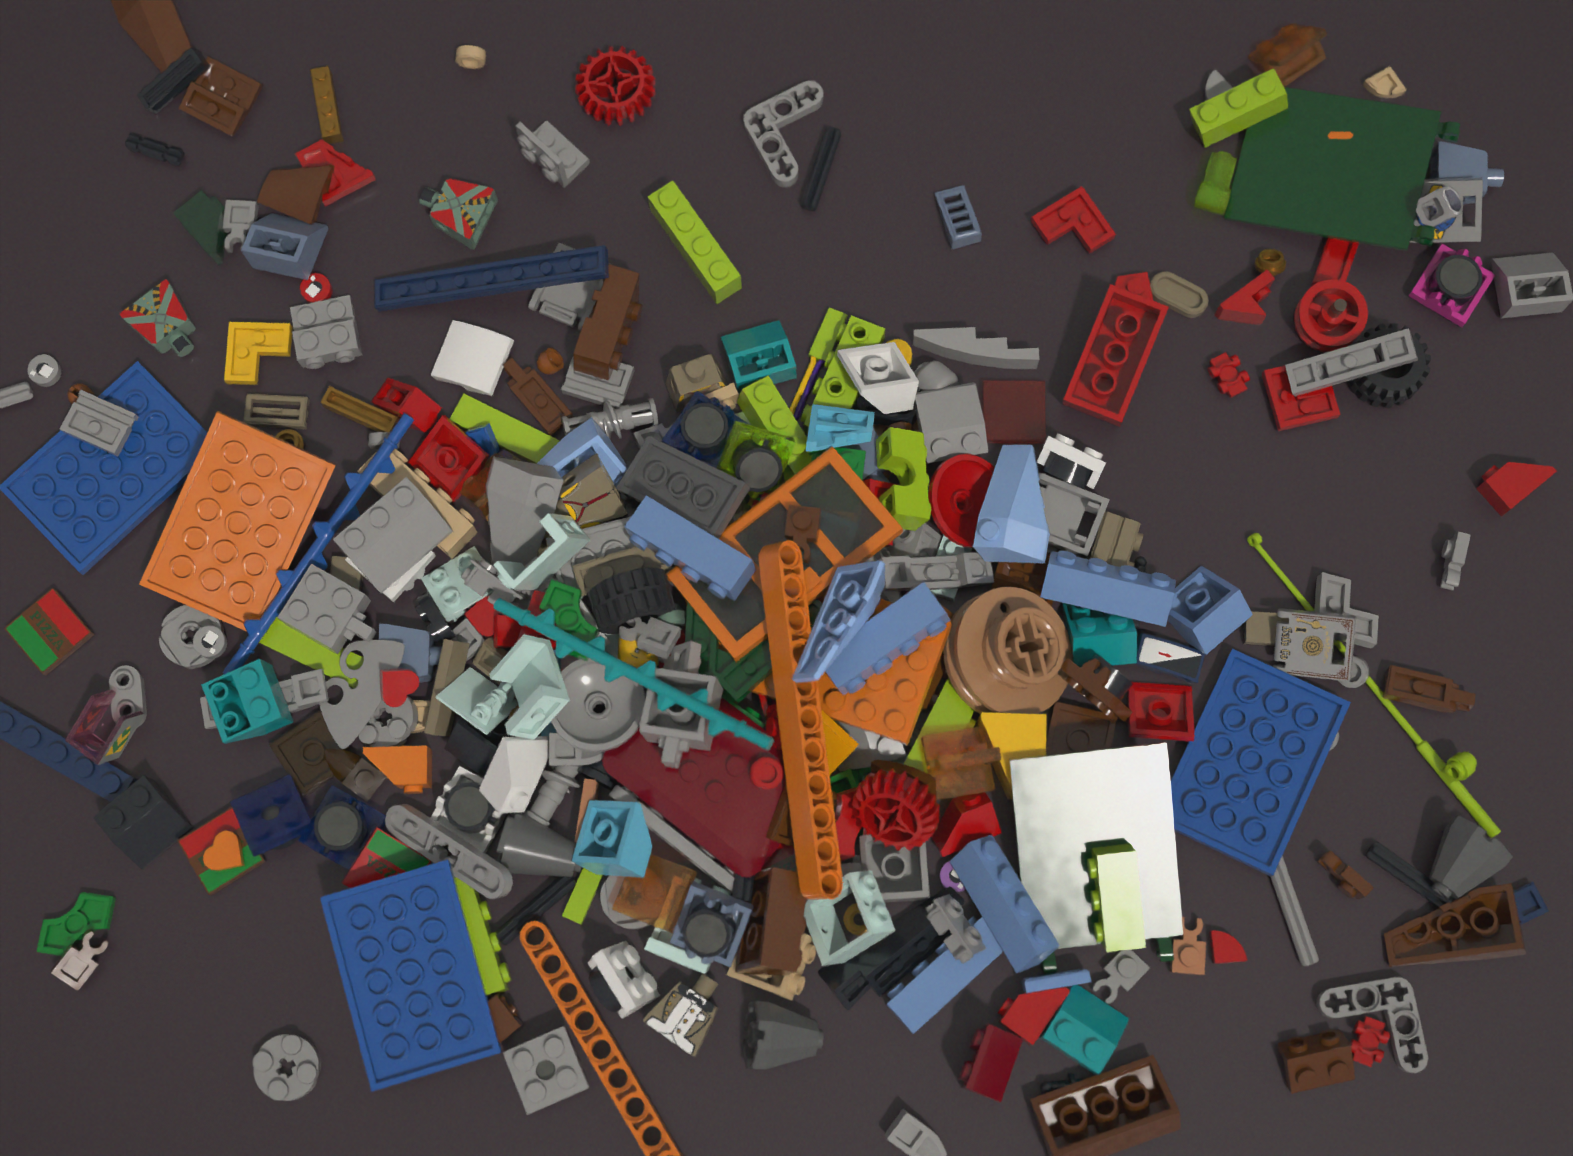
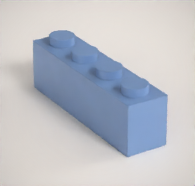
[624,495,756,601]
[1040,551,1176,627]
[826,582,950,695]
[950,835,1060,973]
[886,916,1003,1034]

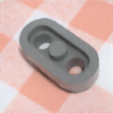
[109,665,147,728]

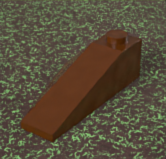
[111,0,196,87]

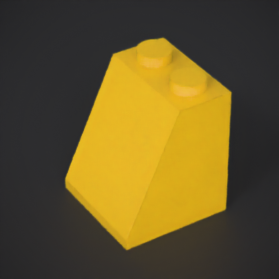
[976,712,1046,799]

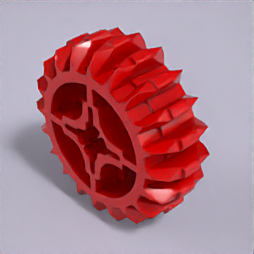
[575,45,656,126]
[852,768,940,851]

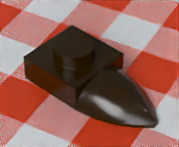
[324,748,386,802]

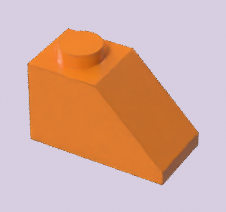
[363,746,432,794]

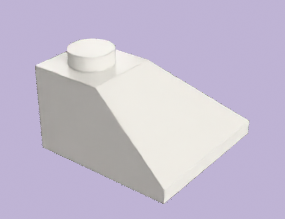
[837,342,919,414]
[479,736,549,813]

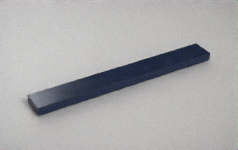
[375,245,609,312]

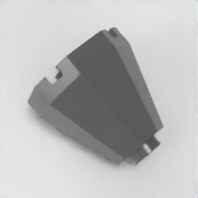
[1429,815,1513,899]
[743,1001,823,1069]

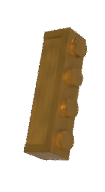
[310,66,344,144]
[320,386,399,433]

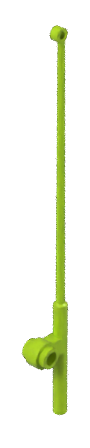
[1247,533,1501,839]

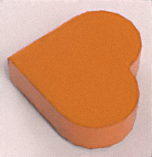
[203,831,245,871]

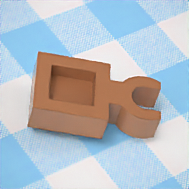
[1170,917,1206,975]

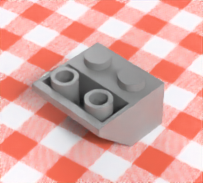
[1491,253,1573,318]

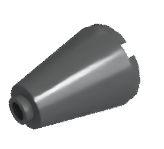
[497,812,582,877]

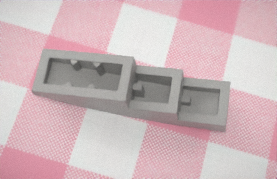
[912,327,1039,369]

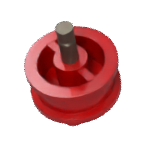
[1294,279,1368,352]

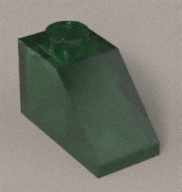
[173,190,227,266]

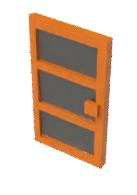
[666,446,903,662]

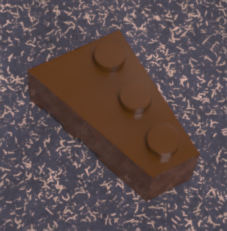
[573,264,643,381]

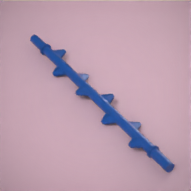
[223,413,414,674]

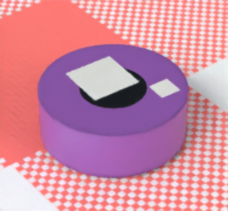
[939,860,966,893]

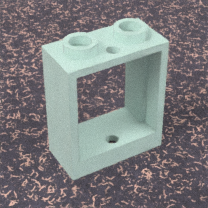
[804,870,895,966]

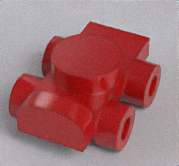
[1208,352,1250,398]
[765,704,782,750]
[1350,1016,1390,1067]

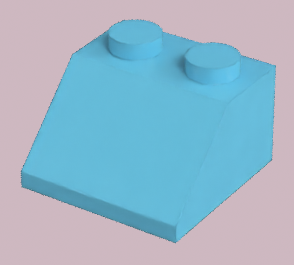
[571,800,653,878]

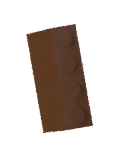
[1030,1055,1181,1156]

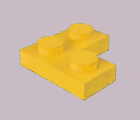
[224,322,293,385]

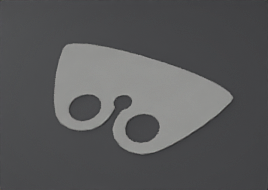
[319,640,405,749]

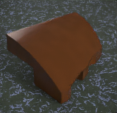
[257,164,335,224]

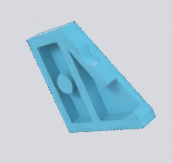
[806,404,875,452]

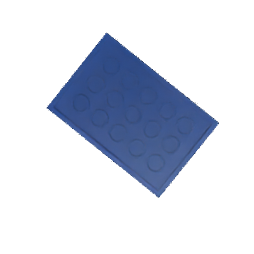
[0,361,208,575]
[1170,649,1351,877]
[320,860,502,1091]

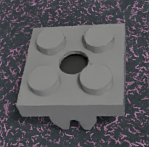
[503,1026,590,1115]

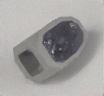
[1416,186,1463,227]

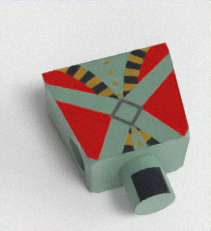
[420,179,498,250]
[119,279,196,357]

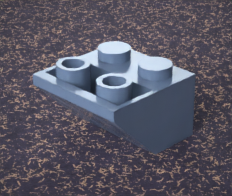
[241,213,328,280]

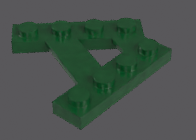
[685,580,822,703]

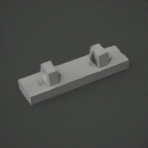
[1285,328,1418,396]

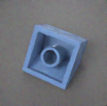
[1167,565,1253,655]

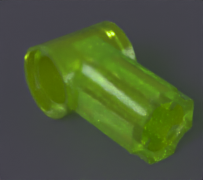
[1194,151,1237,216]

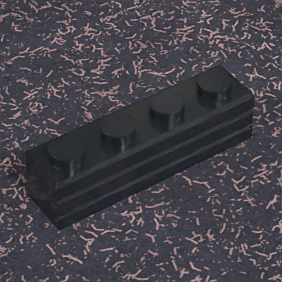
[137,48,211,114]

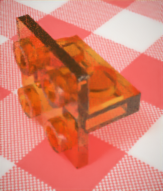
[1248,23,1327,87]
[921,727,1002,800]

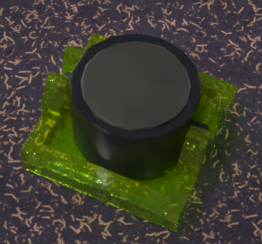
[716,421,796,499]

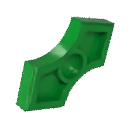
[539,579,599,662]
[36,892,116,956]

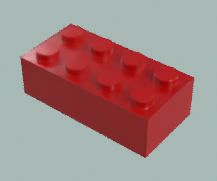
[1063,284,1169,427]

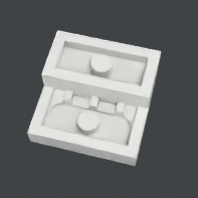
[431,320,514,396]

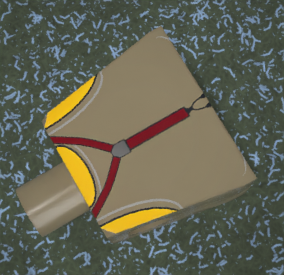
[666,354,728,413]
[554,453,627,529]

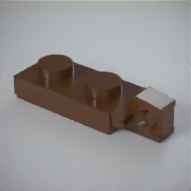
[502,358,573,436]
[1382,665,1476,713]

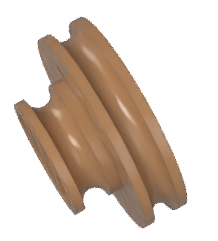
[943,587,1072,714]

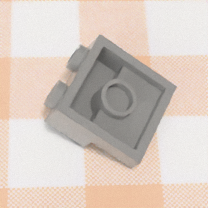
[290,295,362,369]

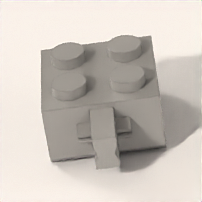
[277,564,376,654]
[640,668,723,768]
[841,835,930,903]

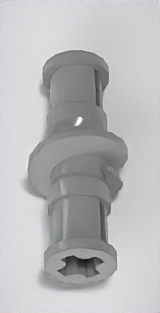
[561,398,658,439]
[524,766,582,827]

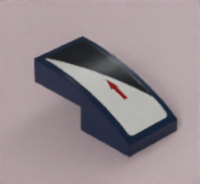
[1134,633,1205,684]

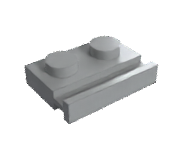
[561,357,635,409]
[60,389,139,457]

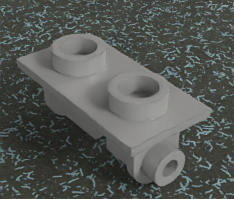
[461,559,527,607]
[926,894,986,964]

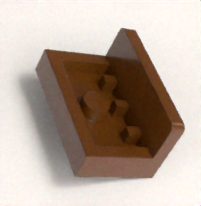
[1278,1030,1355,1094]

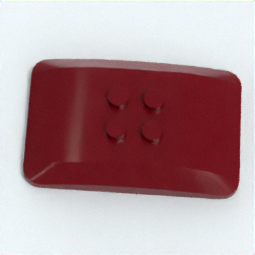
[602,697,786,878]

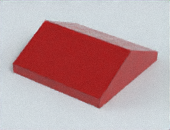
[408,415,489,503]
[1126,682,1195,741]

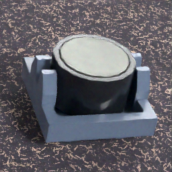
[670,881,754,967]

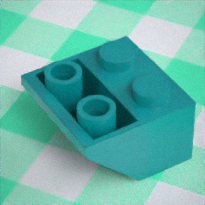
[721,320,797,394]
[1062,603,1137,668]
[201,659,294,744]

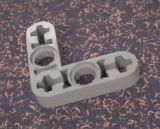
[744,81,823,187]
[1316,977,1428,1073]

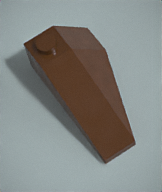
[1384,883,1526,967]

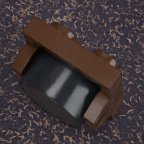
[1061,653,1133,722]

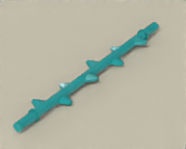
[494,598,774,751]

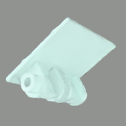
[421,546,494,622]
[436,667,518,735]

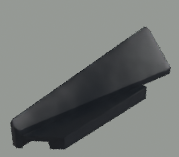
[818,886,965,1011]

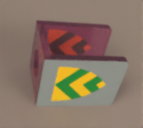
[65,690,145,765]

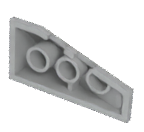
[486,457,563,576]

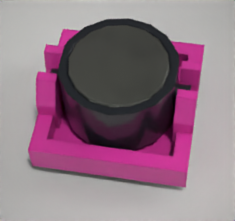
[1409,244,1495,327]

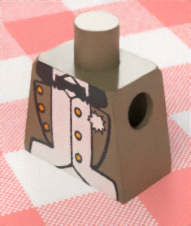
[643,973,718,1057]

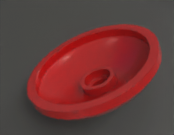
[928,454,995,548]

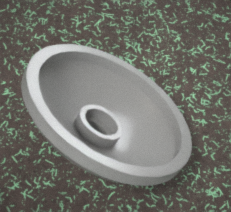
[551,659,646,752]

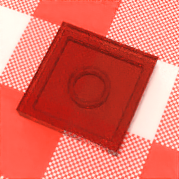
[983,381,1046,444]

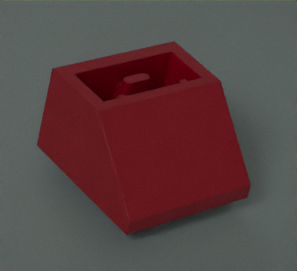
[958,1024,1023,1102]

